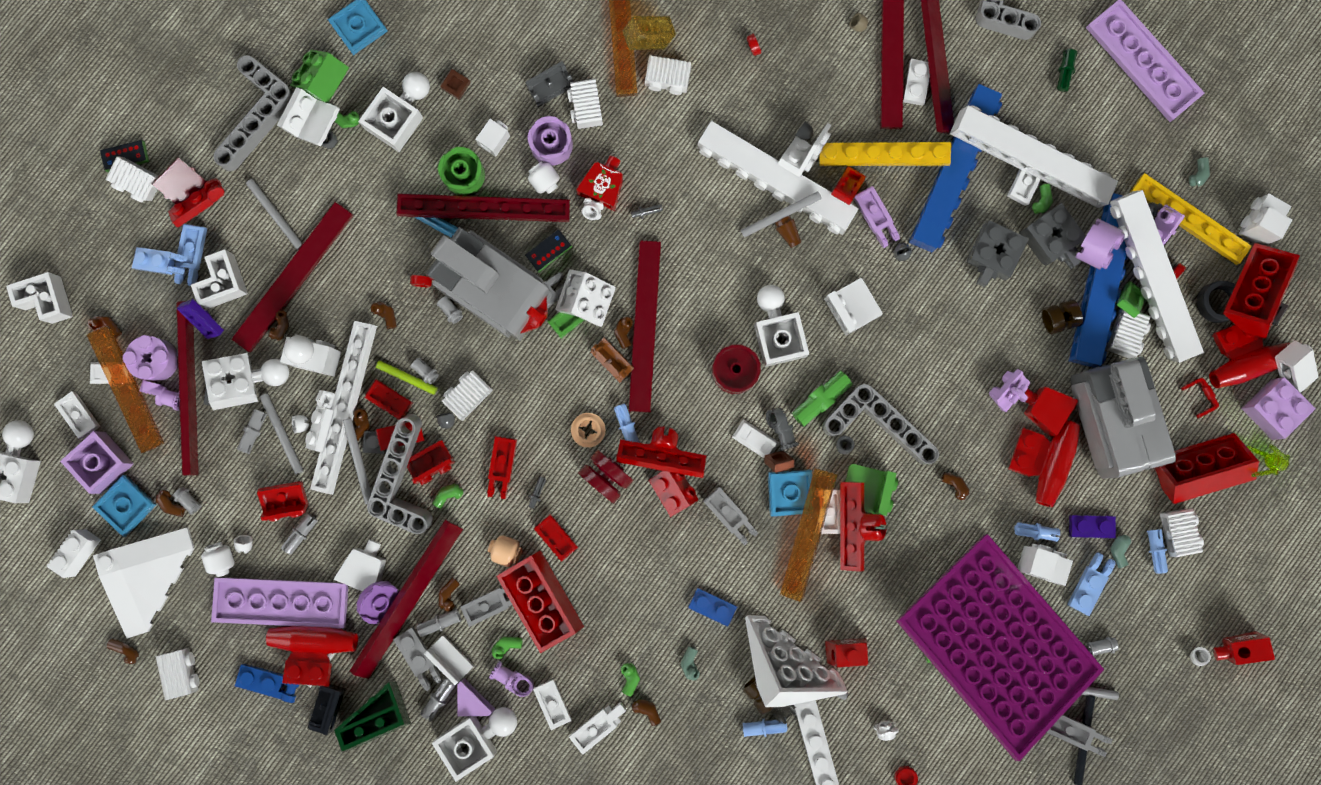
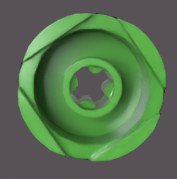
[438,147,485,196]

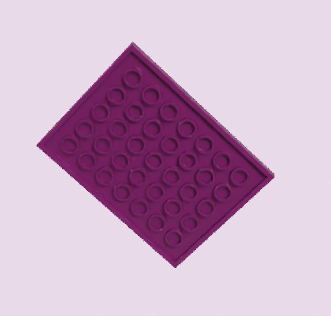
[896,534,1104,761]

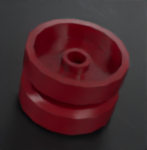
[712,345,761,395]
[578,449,634,504]

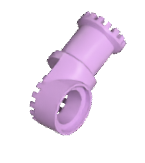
[139,380,180,411]
[489,661,534,697]

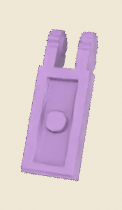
[854,186,900,248]

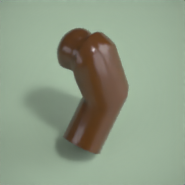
[614,317,633,350]
[107,638,139,664]
[632,699,661,726]

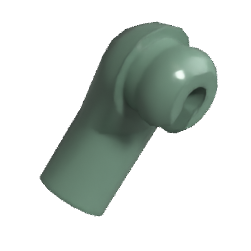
[1189,158,1210,187]
[1110,535,1131,568]
[680,646,700,681]

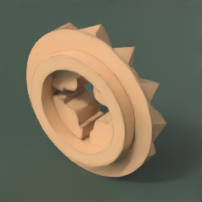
[571,413,606,447]

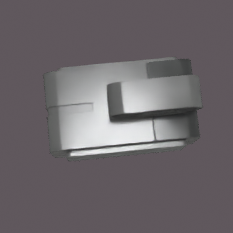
[1070,356,1176,479]

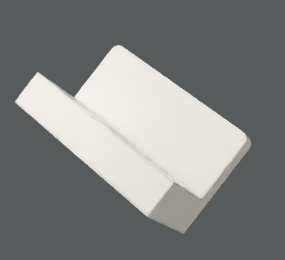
[424,635,475,685]

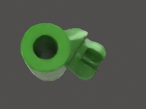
[334,111,360,128]
[1032,184,1053,214]
[432,484,463,509]
[492,636,523,659]
[621,663,640,697]

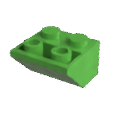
[290,50,349,103]

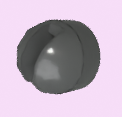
[795,121,813,140]
[322,130,338,149]
[893,243,912,261]
[436,412,455,429]
[836,436,855,455]

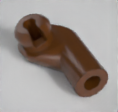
[371,302,397,329]
[269,310,289,341]
[88,316,122,339]
[353,409,369,441]
[941,472,969,500]
[155,490,186,517]
[438,577,460,612]

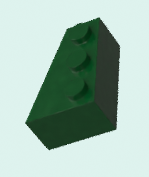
[334,682,411,752]

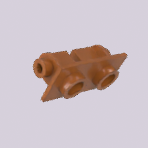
[590,337,634,383]

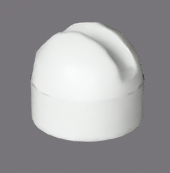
[292,415,309,433]
[234,535,252,554]
[1190,647,1211,666]

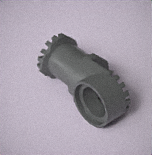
[766,407,799,451]

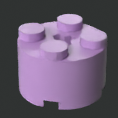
[528,116,573,166]
[1076,219,1125,270]
[123,335,178,381]

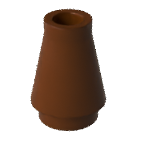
[775,215,802,248]

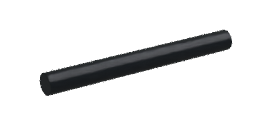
[1073,695,1096,785]

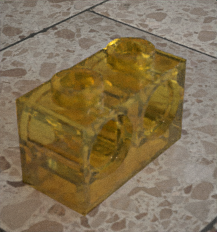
[622,16,676,50]

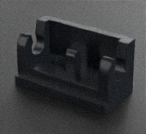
[307,684,346,736]

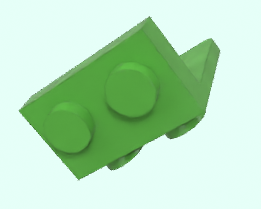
[845,464,898,516]

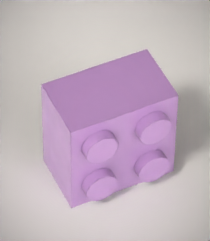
[1242,377,1315,440]
[60,431,134,494]

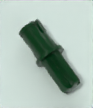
[1057,49,1078,92]

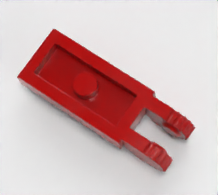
[168,178,225,227]
[487,436,517,499]

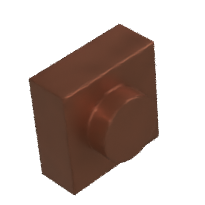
[440,69,471,100]
[764,450,794,473]

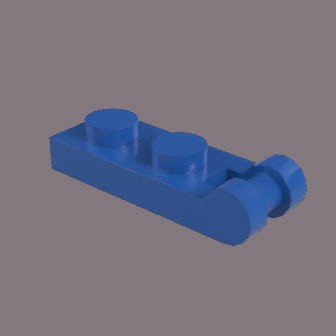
[235,664,299,703]

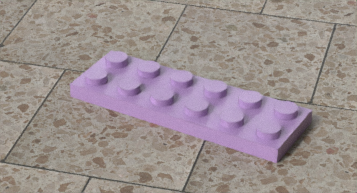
[1086,0,1205,122]
[211,577,348,628]

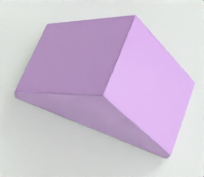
[457,678,495,716]

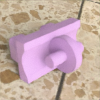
[1154,204,1185,245]
[989,369,1030,412]

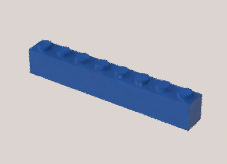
[909,84,1002,253]
[1068,193,1128,368]

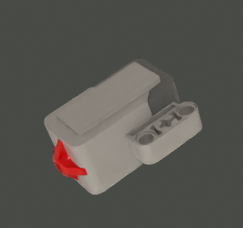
[426,227,553,341]

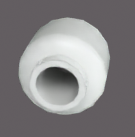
[528,161,560,194]
[201,542,235,577]

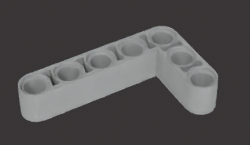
[976,0,1041,40]
[213,55,293,171]
[822,384,939,465]
[367,414,433,534]

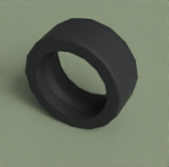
[1196,281,1235,323]

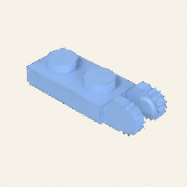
[174,224,207,286]
[132,247,187,275]
[1068,552,1115,616]

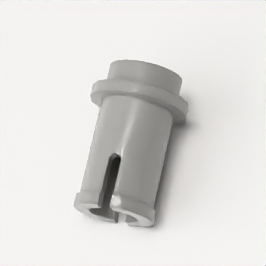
[436,296,463,324]
[410,357,439,384]
[173,487,202,515]
[1087,636,1119,656]

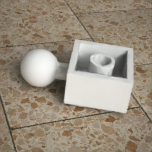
[358,72,430,152]
[754,285,809,367]
[280,334,341,377]
[202,353,289,410]
[0,420,41,503]
[432,707,517,782]

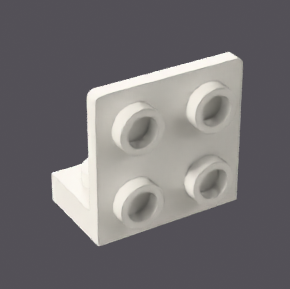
[277,87,340,146]
[778,123,831,177]
[555,269,615,327]
[824,278,883,336]

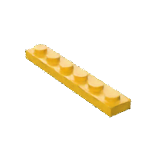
[820,142,951,166]
[1130,173,1252,265]

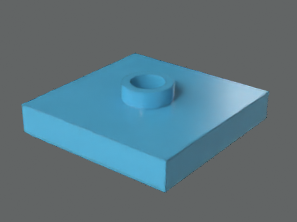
[327,0,388,55]
[768,469,814,517]
[92,475,157,537]

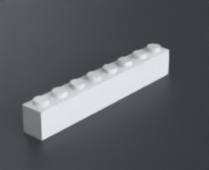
[950,106,1118,208]
[697,121,859,235]
[1110,190,1204,363]

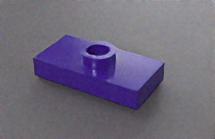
[177,299,224,339]

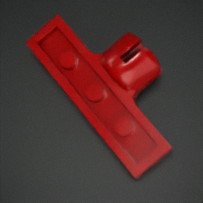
[616,426,707,478]
[840,482,887,572]

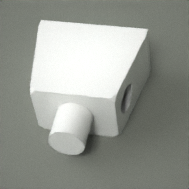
[334,539,386,592]

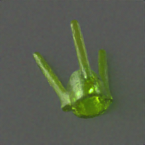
[1246,444,1290,477]

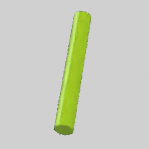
[376,360,438,395]

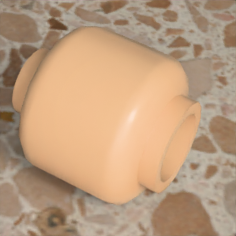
[488,535,522,567]

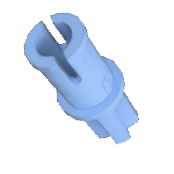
[614,404,640,443]
[1014,522,1060,542]
[1147,529,1168,574]
[743,719,787,737]

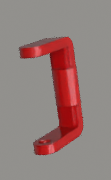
[1180,378,1219,418]

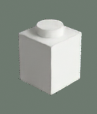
[475,119,510,157]

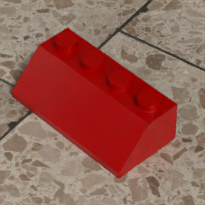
[1223,243,1300,338]
[1155,433,1259,504]
[496,550,584,653]

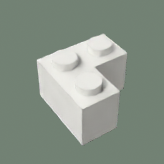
[1238,194,1292,245]
[191,250,248,309]
[6,272,73,324]
[1017,544,1073,586]

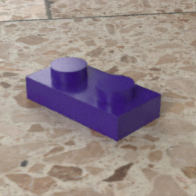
[1069,515,1116,538]

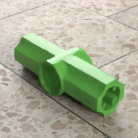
[791,370,853,427]

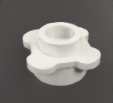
[581,198,604,220]
[874,721,899,741]

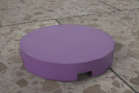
[357,581,399,624]

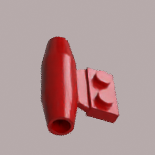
[1209,325,1290,388]
[1008,420,1080,508]
[266,626,358,686]

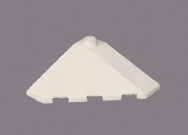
[93,527,194,638]
[745,615,848,707]

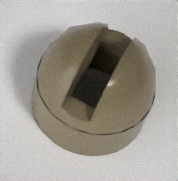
[850,13,868,32]

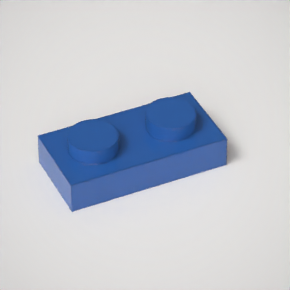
[688,587,737,627]

